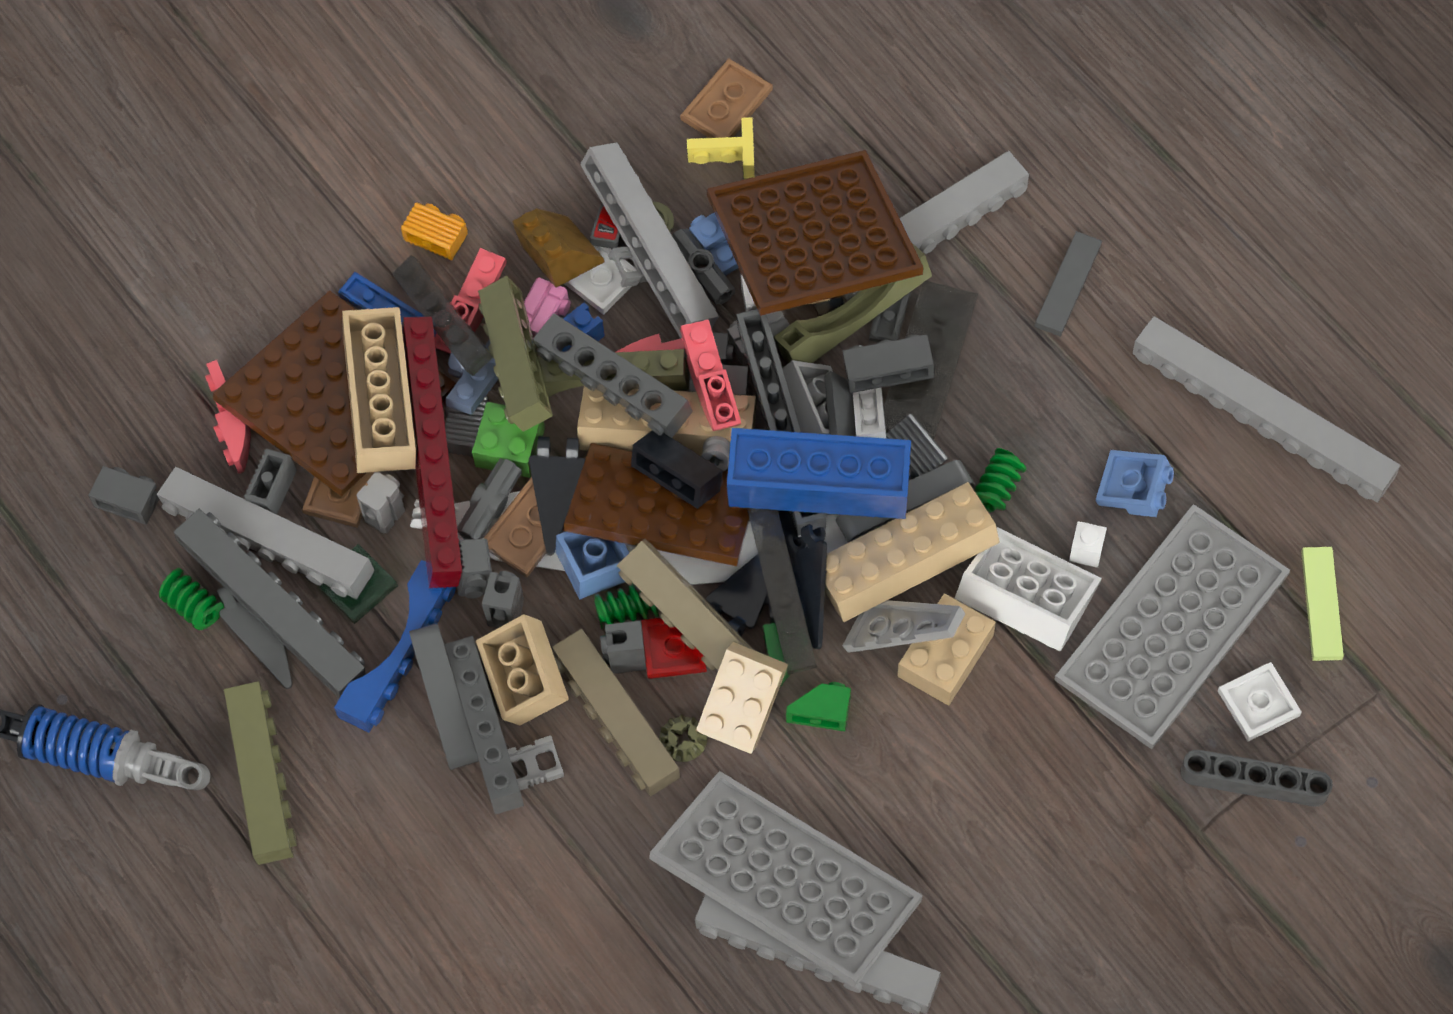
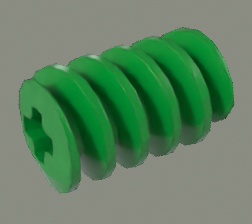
[975,448,1026,513]
[159,568,224,630]
[594,585,659,630]

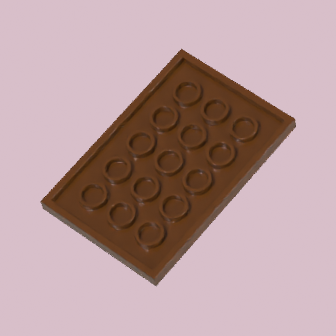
[564,443,753,566]

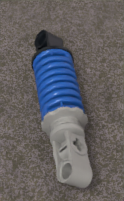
[0,704,211,790]

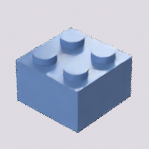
[556,532,629,600]

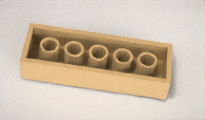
[342,307,416,473]
[577,386,756,457]
[825,482,1000,623]

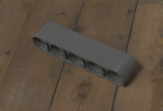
[835,460,975,543]
[409,623,479,770]
[1180,750,1333,807]

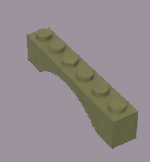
[774,242,932,364]
[538,349,690,397]

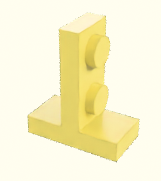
[687,117,755,179]

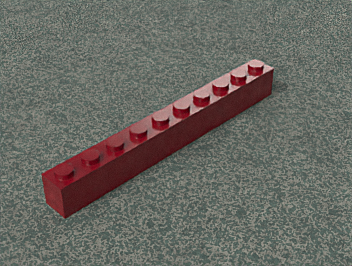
[402,317,462,588]

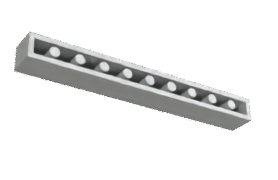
[1133,316,1400,503]

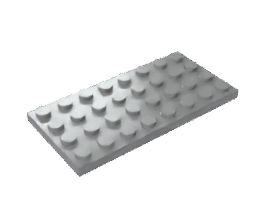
[1054,504,1290,749]
[649,771,923,988]

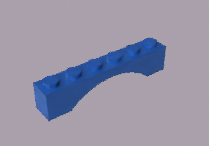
[334,560,456,733]

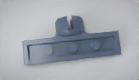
[446,340,498,415]

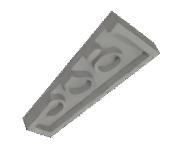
[842,600,965,653]

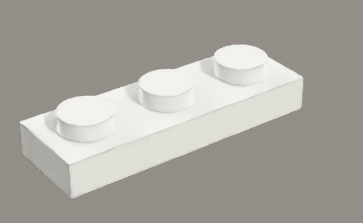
[853,388,886,438]

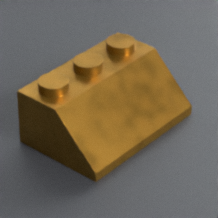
[512,208,605,288]

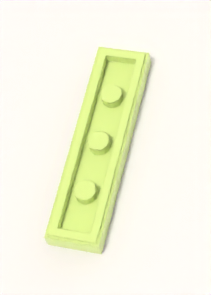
[1301,547,1344,661]

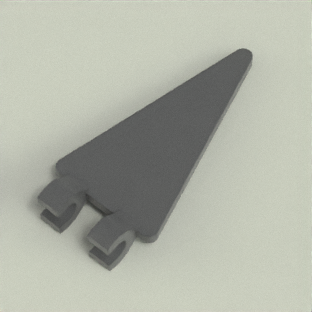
[217,587,292,689]

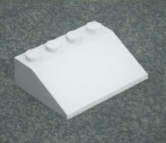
[955,527,1102,651]

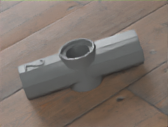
[672,228,736,305]
[457,458,522,540]

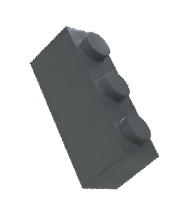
[842,335,934,393]

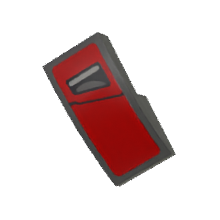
[590,203,621,249]

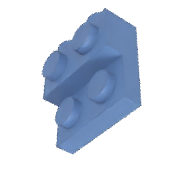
[689,213,739,276]
[1096,450,1174,517]

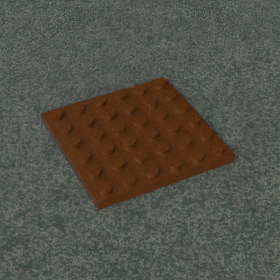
[707,150,924,316]
[213,290,457,497]

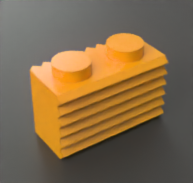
[401,202,468,260]

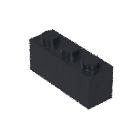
[631,431,723,509]

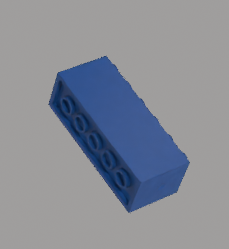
[727,428,911,519]

